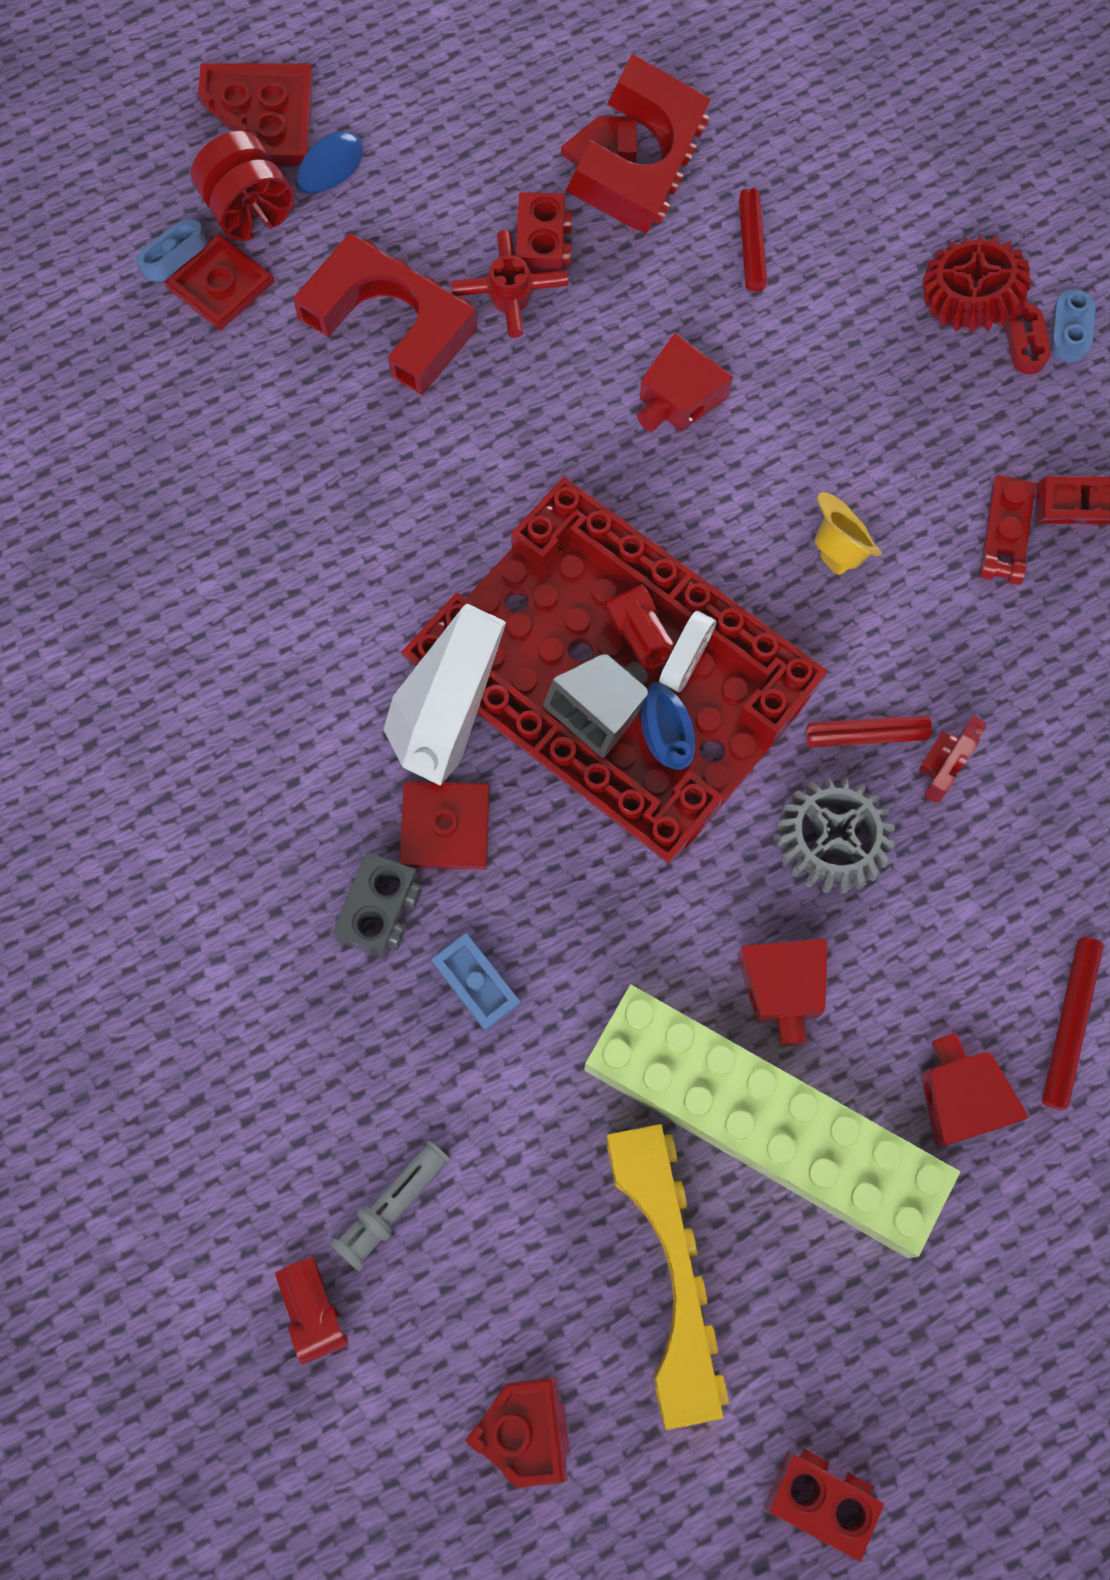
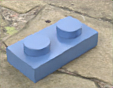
[431,933,521,1033]

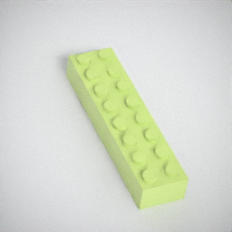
[584,984,960,1258]

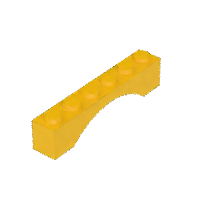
[606,1124,729,1430]

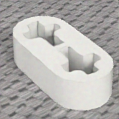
[659,611,717,693]

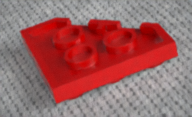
[198,63,313,165]

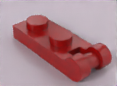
[979,475,1036,585]

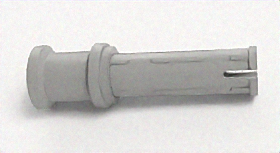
[329,1140,450,1273]

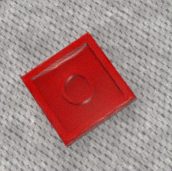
[164,234,275,331]

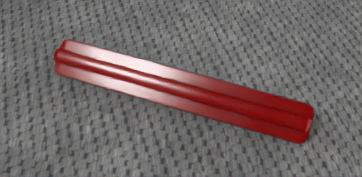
[1042,937,1104,1110]

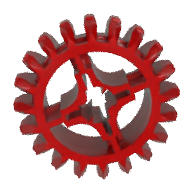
[922,234,1031,334]

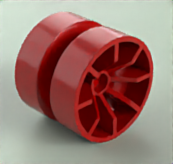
[191,131,294,241]

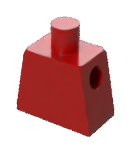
[637,333,733,432]
[737,939,827,1047]
[921,1033,1028,1149]

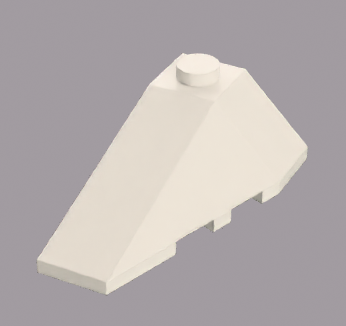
[384,604,506,786]

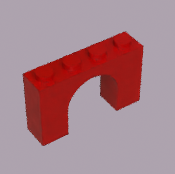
[565,53,711,233]
[293,233,477,396]

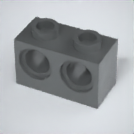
[332,852,422,959]

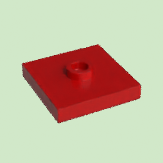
[399,782,490,870]

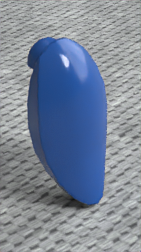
[296,131,363,194]
[641,682,695,770]

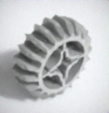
[776,777,895,894]

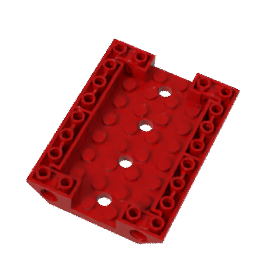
[401,476,828,864]

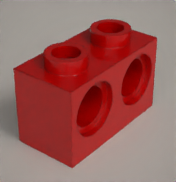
[516,192,572,273]
[1035,476,1110,525]
[763,1448,885,1562]

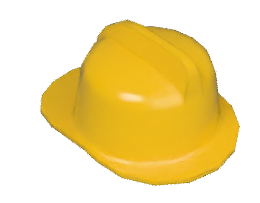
[814,492,882,575]

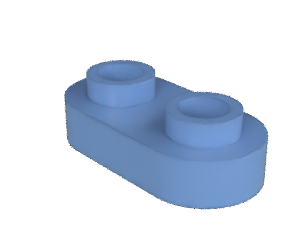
[136,219,208,281]
[1050,289,1096,362]

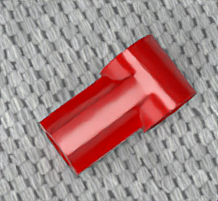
[603,584,674,669]
[275,1257,348,1365]

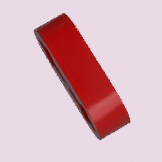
[1005,303,1051,375]

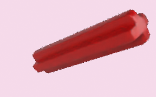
[739,188,767,291]
[805,715,932,748]

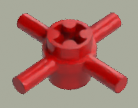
[451,230,568,338]

